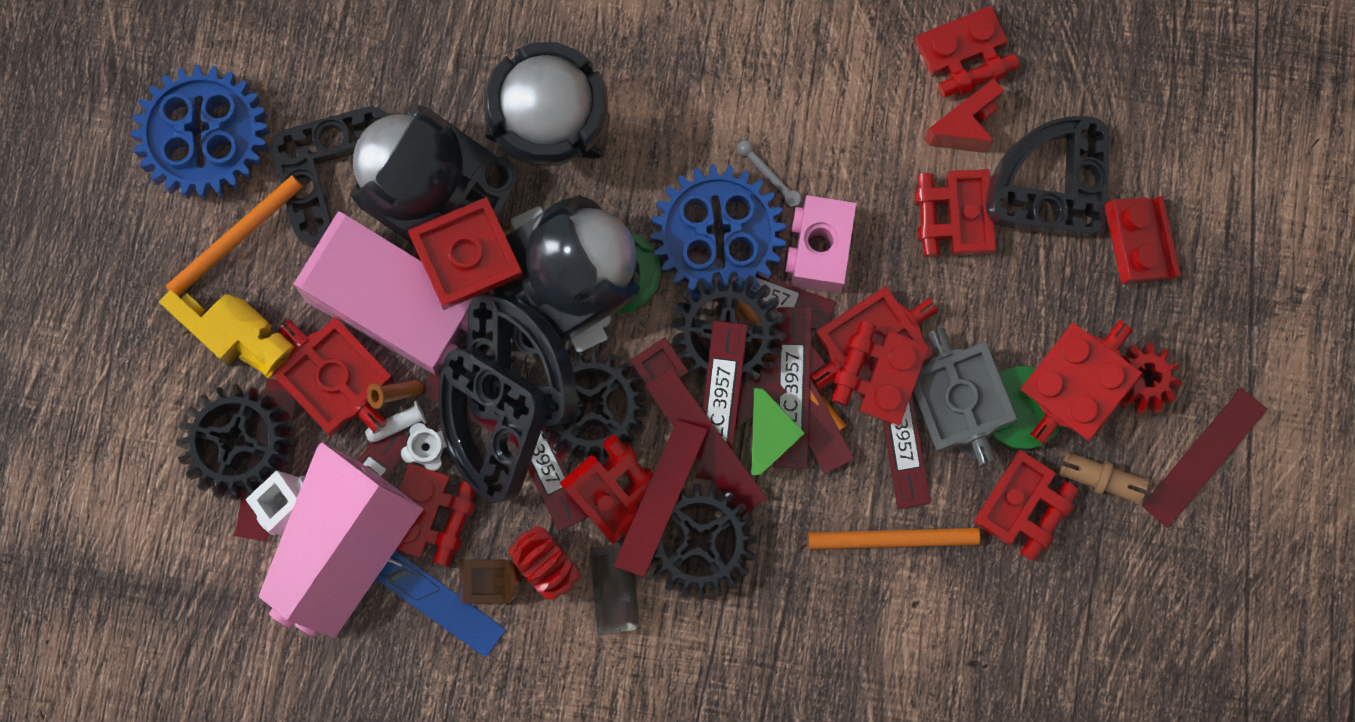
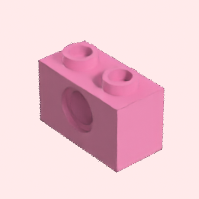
[785,195,856,293]

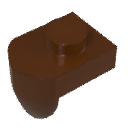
[459,559,523,603]

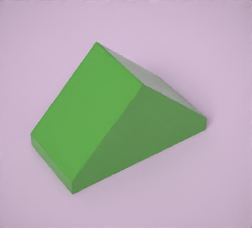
[751,388,805,475]

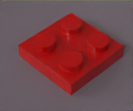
[408,197,522,311]

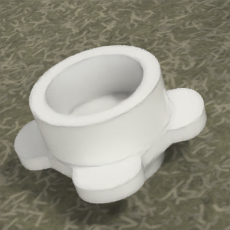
[401,423,447,471]

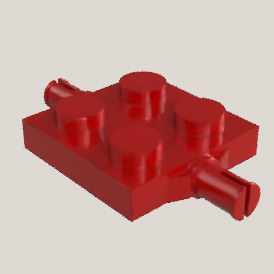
[810,286,938,401]
[272,317,394,437]
[1020,320,1143,445]

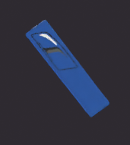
[376,550,505,657]

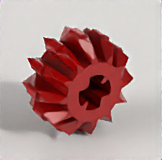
[1120,343,1182,415]
[509,526,580,601]

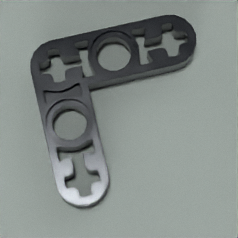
[271,106,387,248]

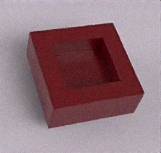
[630,337,689,386]

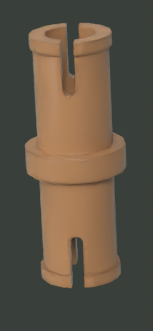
[1058,450,1149,505]

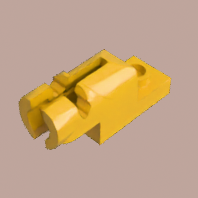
[159,289,294,379]

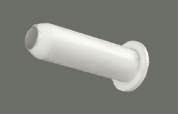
[365,400,427,442]

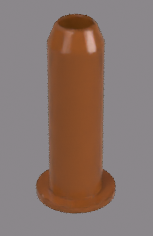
[367,380,425,409]

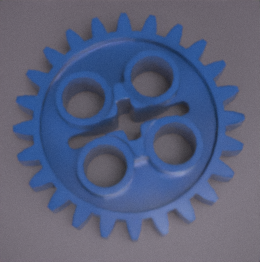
[131,65,270,201]
[650,164,786,301]

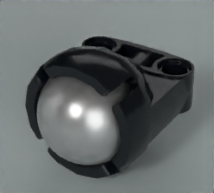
[484,42,610,166]
[350,103,516,245]
[488,195,640,355]

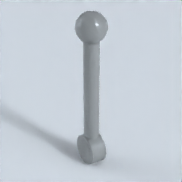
[737,140,801,208]

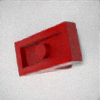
[924,78,1004,153]

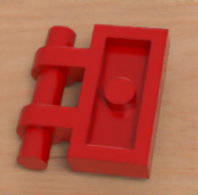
[915,6,1020,98]
[914,169,996,258]
[832,320,929,427]
[560,435,653,545]
[972,450,1079,562]
[396,463,476,568]

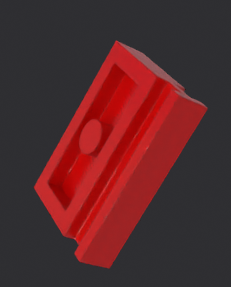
[1104,196,1181,284]

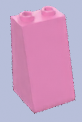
[294,211,477,376]
[259,442,424,638]

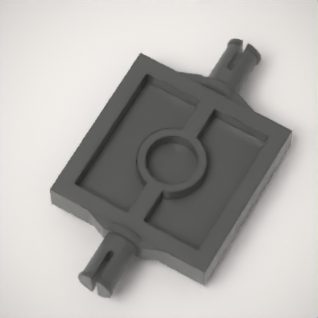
[913,328,1019,467]

